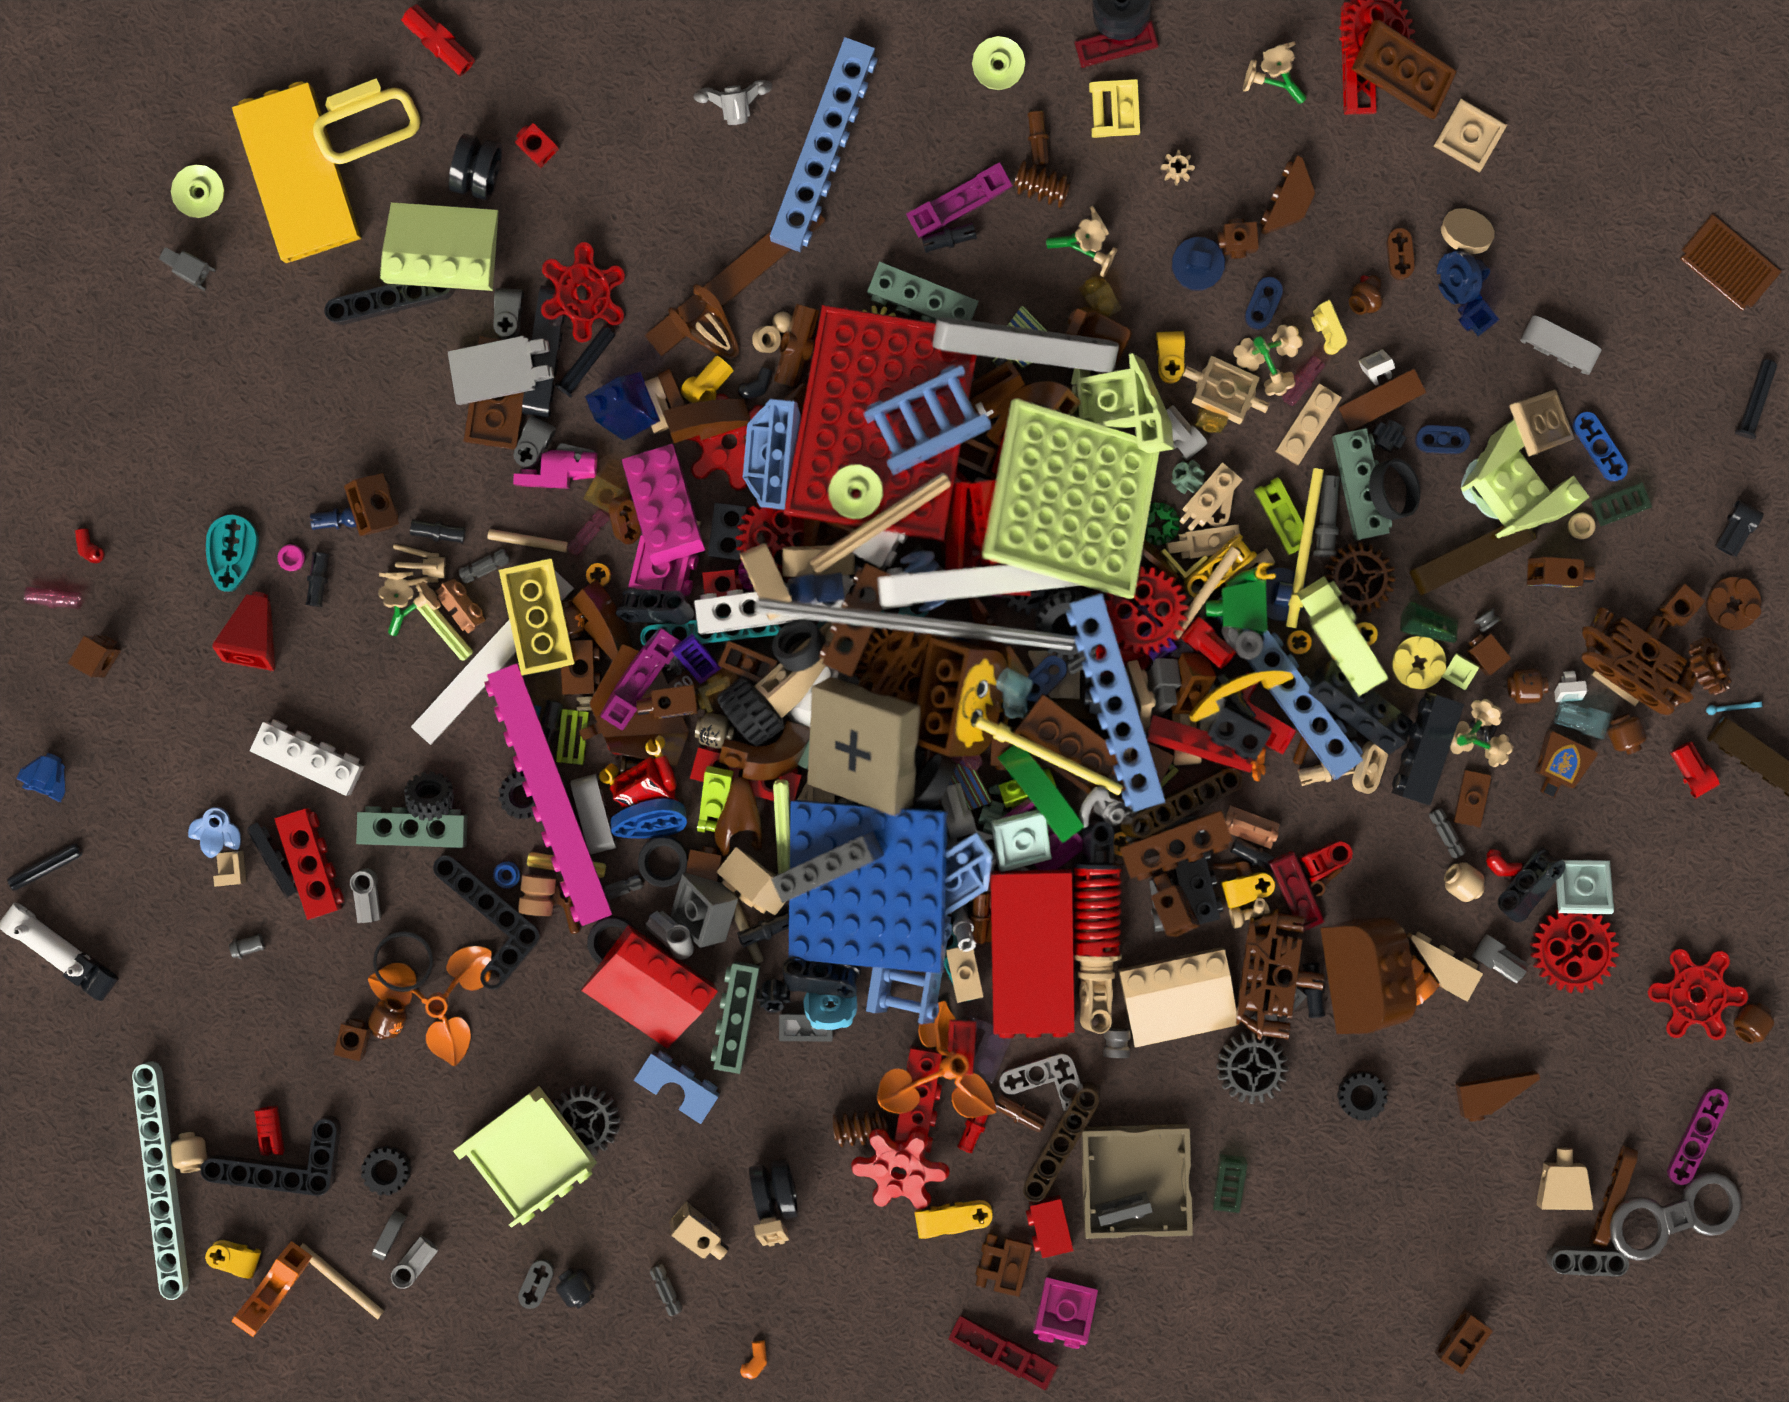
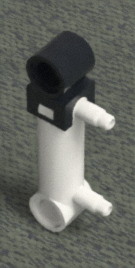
[0,903,119,1001]

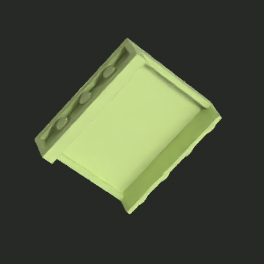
[453,1086,597,1228]

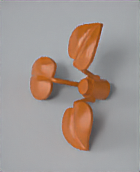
[368,946,492,1066]
[877,1001,997,1118]

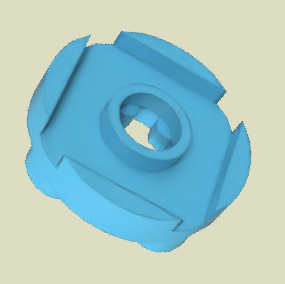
[804,987,858,1030]

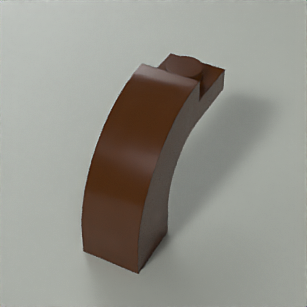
[986,381,1081,448]
[719,721,810,780]

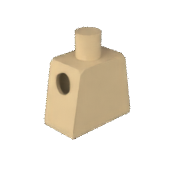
[1537,1147,1593,1210]

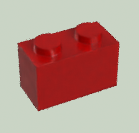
[1025,1195,1073,1258]

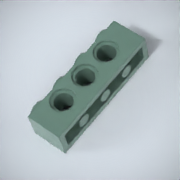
[356,806,468,848]

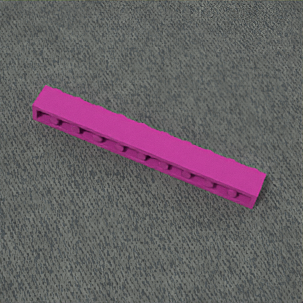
[484,664,612,926]

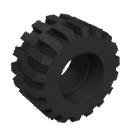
[1035,586,1098,659]
[717,676,785,747]

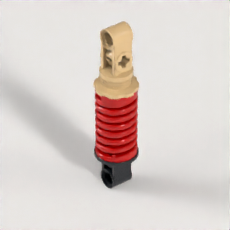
[1072,820,1123,1034]

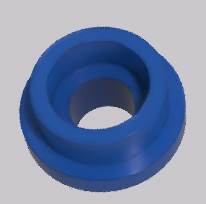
[493,862,520,888]

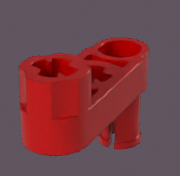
[1238,671,1297,755]

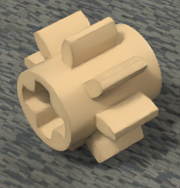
[1160,150,1195,185]

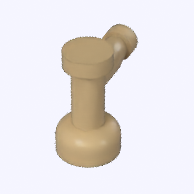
[1229,898,1270,929]

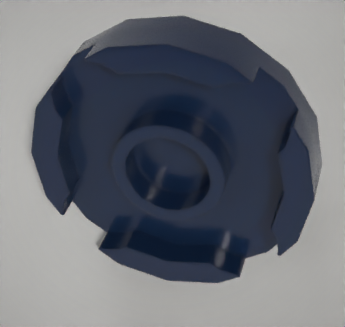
[1172,237,1225,291]
[1437,250,1490,304]
[1262,568,1306,621]

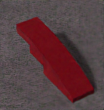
[948,1315,1059,1390]

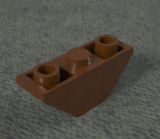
[1259,155,1315,234]

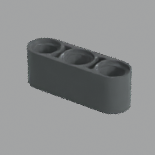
[1546,1246,1629,1276]

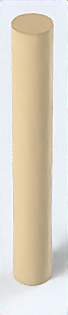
[488,529,568,552]

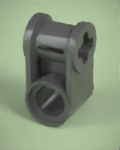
[493,288,524,340]
[513,416,556,469]

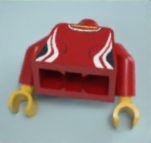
[599,735,679,808]

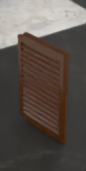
[1680,213,1782,311]

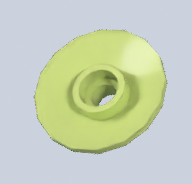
[972,36,1025,90]
[171,164,224,218]
[829,465,882,519]

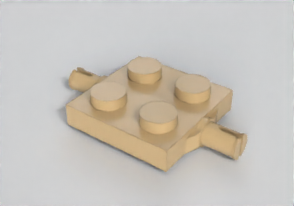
[1182,356,1270,424]

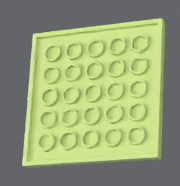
[983,399,1159,599]

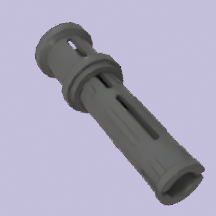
[1313,475,1340,558]

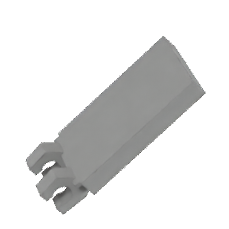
[448,336,554,405]

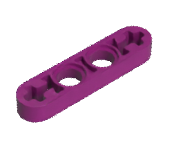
[1667,1088,1729,1185]

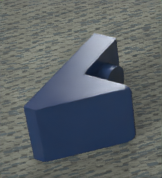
[788,573,845,604]

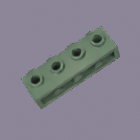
[867,262,979,323]
[1332,428,1392,541]
[711,961,760,1074]

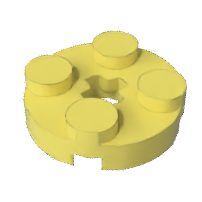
[1392,636,1446,689]

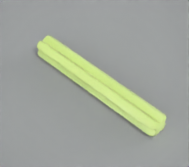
[773,780,790,875]

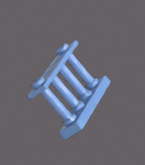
[864,366,991,475]
[866,916,952,1024]

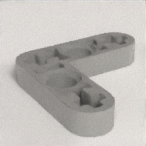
[999,1053,1090,1126]

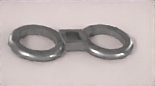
[1610,1172,1741,1261]

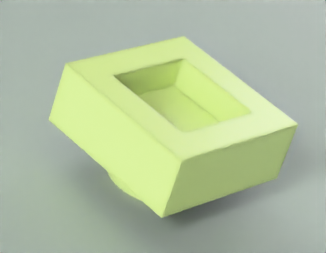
[1442,653,1480,690]

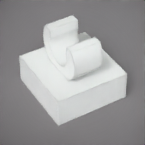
[1358,349,1395,385]
[1555,671,1587,702]

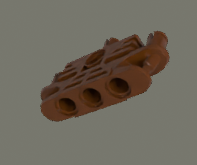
[1582,608,1697,715]
[858,618,952,705]
[1236,908,1324,1041]

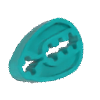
[206,515,259,592]

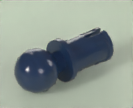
[310,507,356,530]

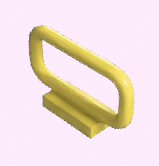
[313,78,421,164]

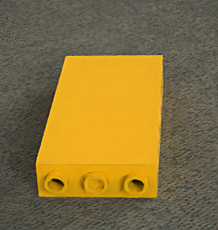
[232,81,361,263]

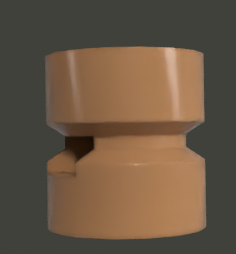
[518,875,556,916]

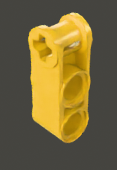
[1184,534,1257,598]
[914,1200,992,1238]

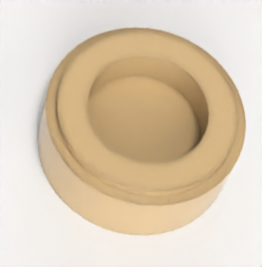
[1567,512,1595,539]

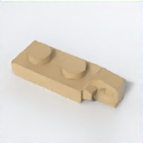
[1166,524,1240,559]

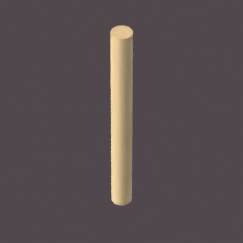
[1175,546,1240,638]
[300,1243,384,1319]

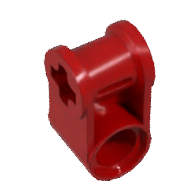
[1299,840,1353,882]

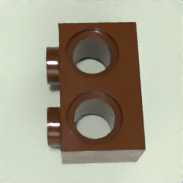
[1435,1309,1493,1375]

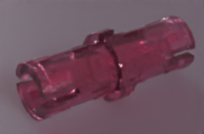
[24,587,82,609]

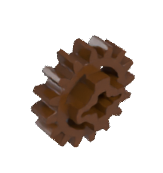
[1689,637,1732,695]

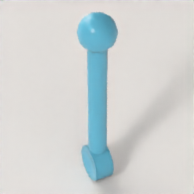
[1706,701,1763,715]

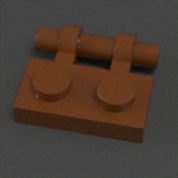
[975,1233,1032,1297]

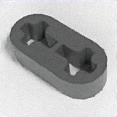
[372,1210,407,1261]
[518,1259,554,1309]

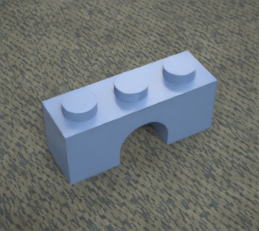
[634,1050,720,1124]

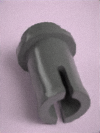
[229,933,265,959]

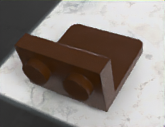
[1066,307,1132,374]

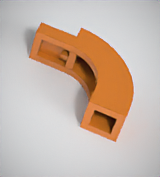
[232,1241,313,1337]

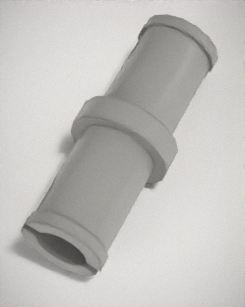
[951,905,975,952]

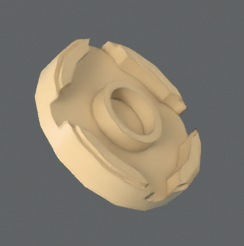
[1441,208,1494,254]

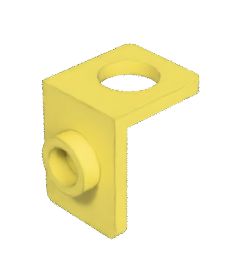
[1160,549,1208,579]

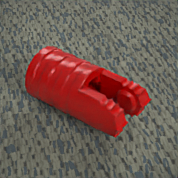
[254,1106,284,1156]

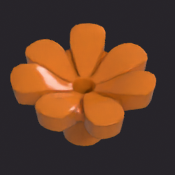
[1251,747,1266,782]

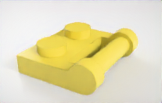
[1089,80,1140,138]
[1311,300,1347,355]

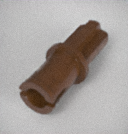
[1027,111,1049,166]
[970,890,991,944]
[996,1094,1046,1132]

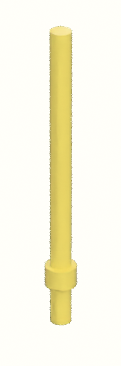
[1286,468,1324,628]
[975,716,1123,795]

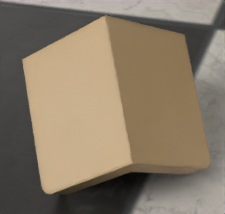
[213,851,246,887]

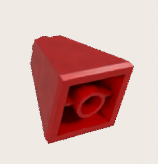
[213,592,275,671]

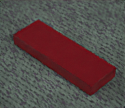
[1074,21,1159,68]
[1268,850,1325,932]

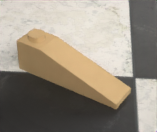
[754,621,846,718]

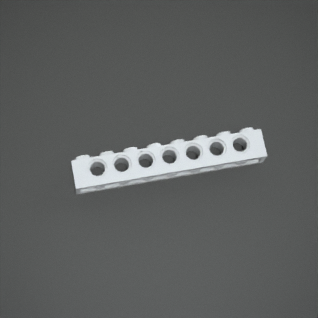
[694,568,913,635]

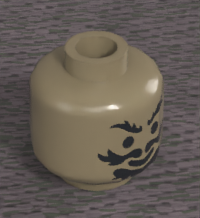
[695,712,736,750]

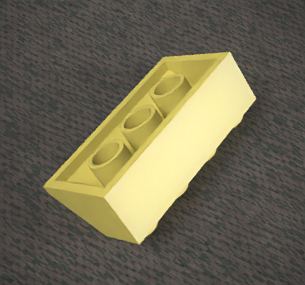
[499,559,575,676]

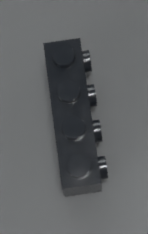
[1308,659,1413,755]
[1391,692,1464,806]
[1164,814,1223,924]

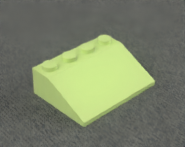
[381,203,498,291]

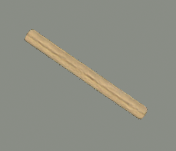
[810,473,951,573]

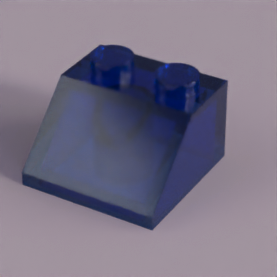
[585,372,660,441]

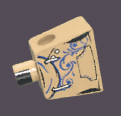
[669,1201,729,1260]

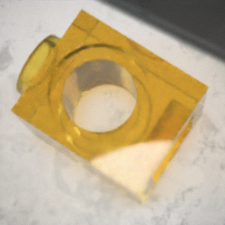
[583,475,627,513]

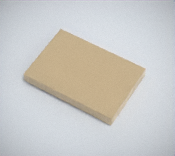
[1510,390,1574,456]

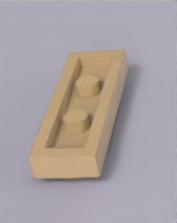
[1275,383,1342,466]

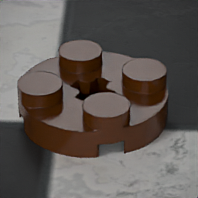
[1706,577,1761,630]

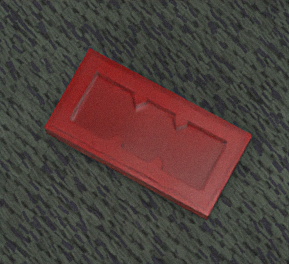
[947,1019,977,1075]

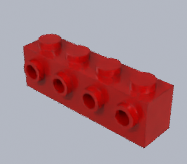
[894,1046,945,1157]

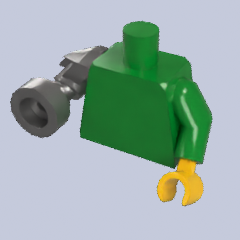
[1206,563,1276,659]

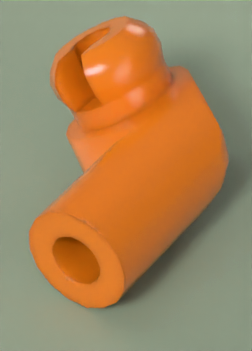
[740,1340,767,1379]

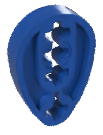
[611,799,687,838]

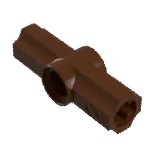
[774,304,819,388]

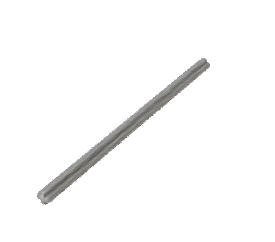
[755,598,1074,650]

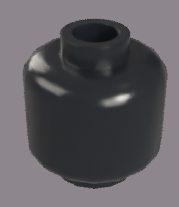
[556,1268,596,1309]

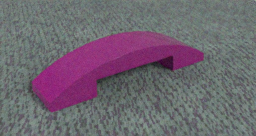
[906,162,1012,238]
[600,628,682,731]

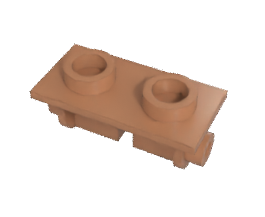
[436,579,486,634]
[1225,806,1280,849]

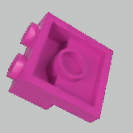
[628,535,699,596]
[1033,1277,1098,1349]

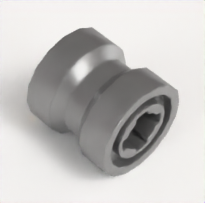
[1103,1028,1131,1058]

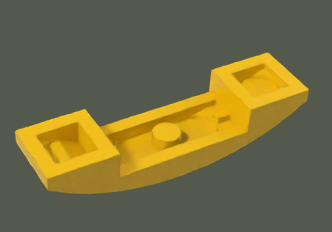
[1189,671,1294,721]

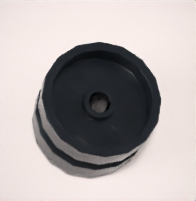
[1092,0,1151,41]
[449,133,502,201]
[749,1159,799,1221]

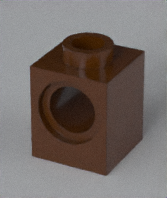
[1658,584,1705,627]
[1466,633,1511,676]
[333,1018,371,1061]

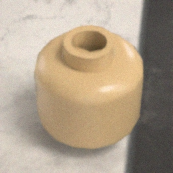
[1444,862,1485,902]
[170,1132,208,1173]

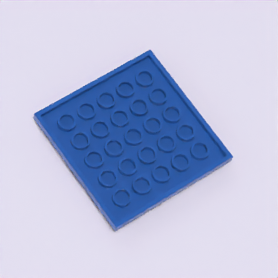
[789,800,947,973]

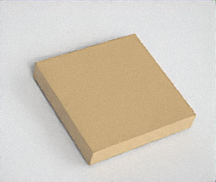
[1434,99,1507,173]

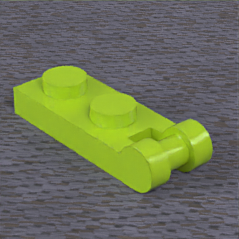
[1254,477,1313,555]
[697,766,733,833]

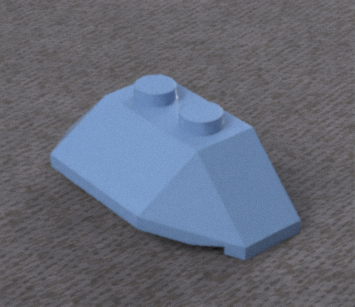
[743,399,801,509]
[945,832,993,916]

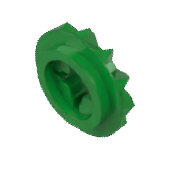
[1144,503,1179,545]

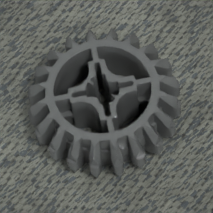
[1216,1031,1289,1104]
[553,1085,621,1156]

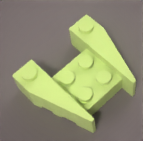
[1071,354,1174,453]
[1461,419,1589,538]
[1297,576,1387,695]

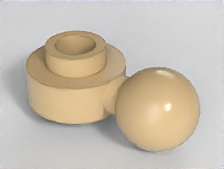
[752,312,792,353]

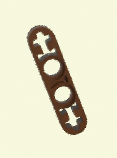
[1590,1146,1638,1248]

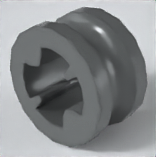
[1473,608,1501,632]

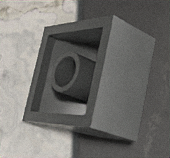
[670,873,738,948]

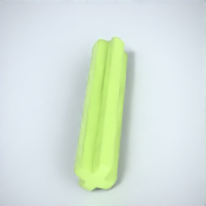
[413,601,473,661]

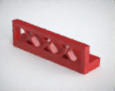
[1341,2,1376,115]
[1146,715,1253,773]

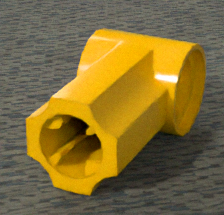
[681,356,734,403]

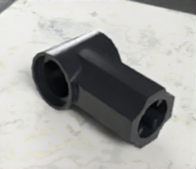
[1715,499,1764,557]

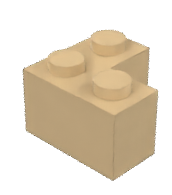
[717,847,785,915]

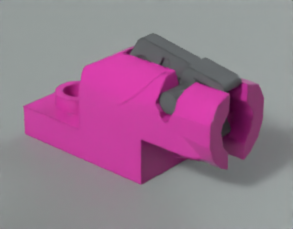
[513,443,598,489]

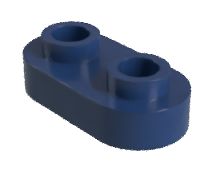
[1244,277,1283,330]
[1415,425,1470,454]
[1021,656,1068,702]

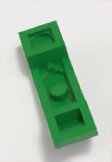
[997,745,1084,843]

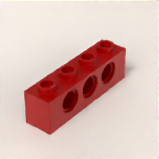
[690,746,802,806]
[275,808,344,920]

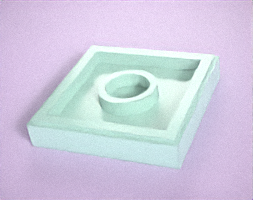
[991,809,1052,872]
[1556,860,1614,914]

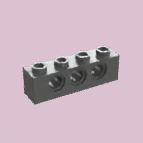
[771,831,884,903]

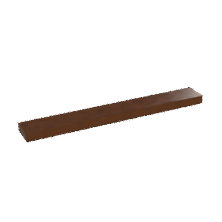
[645,200,826,357]

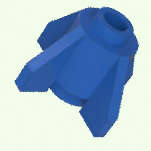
[16,753,65,802]

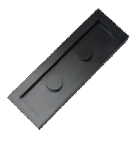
[247,823,297,899]

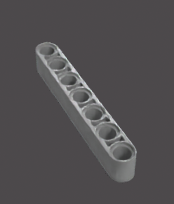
[932,317,1119,372]

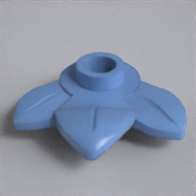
[188,807,241,858]

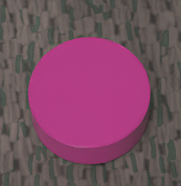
[278,544,305,571]

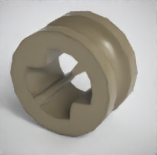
[576,697,592,711]

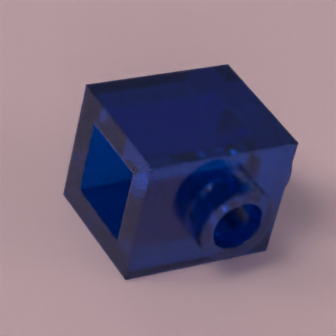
[1457,293,1500,336]

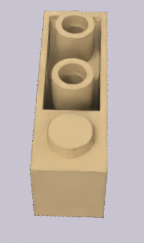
[1407,932,1483,1002]

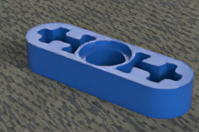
[1573,412,1628,482]

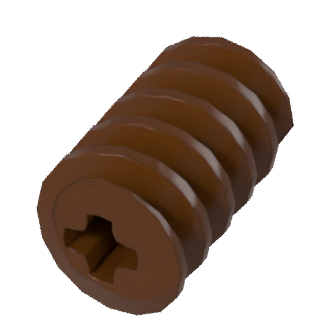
[1013,160,1072,209]
[833,1110,888,1147]

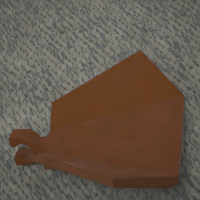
[579,644,689,767]

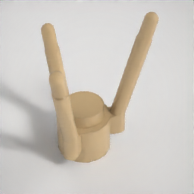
[393,544,446,586]

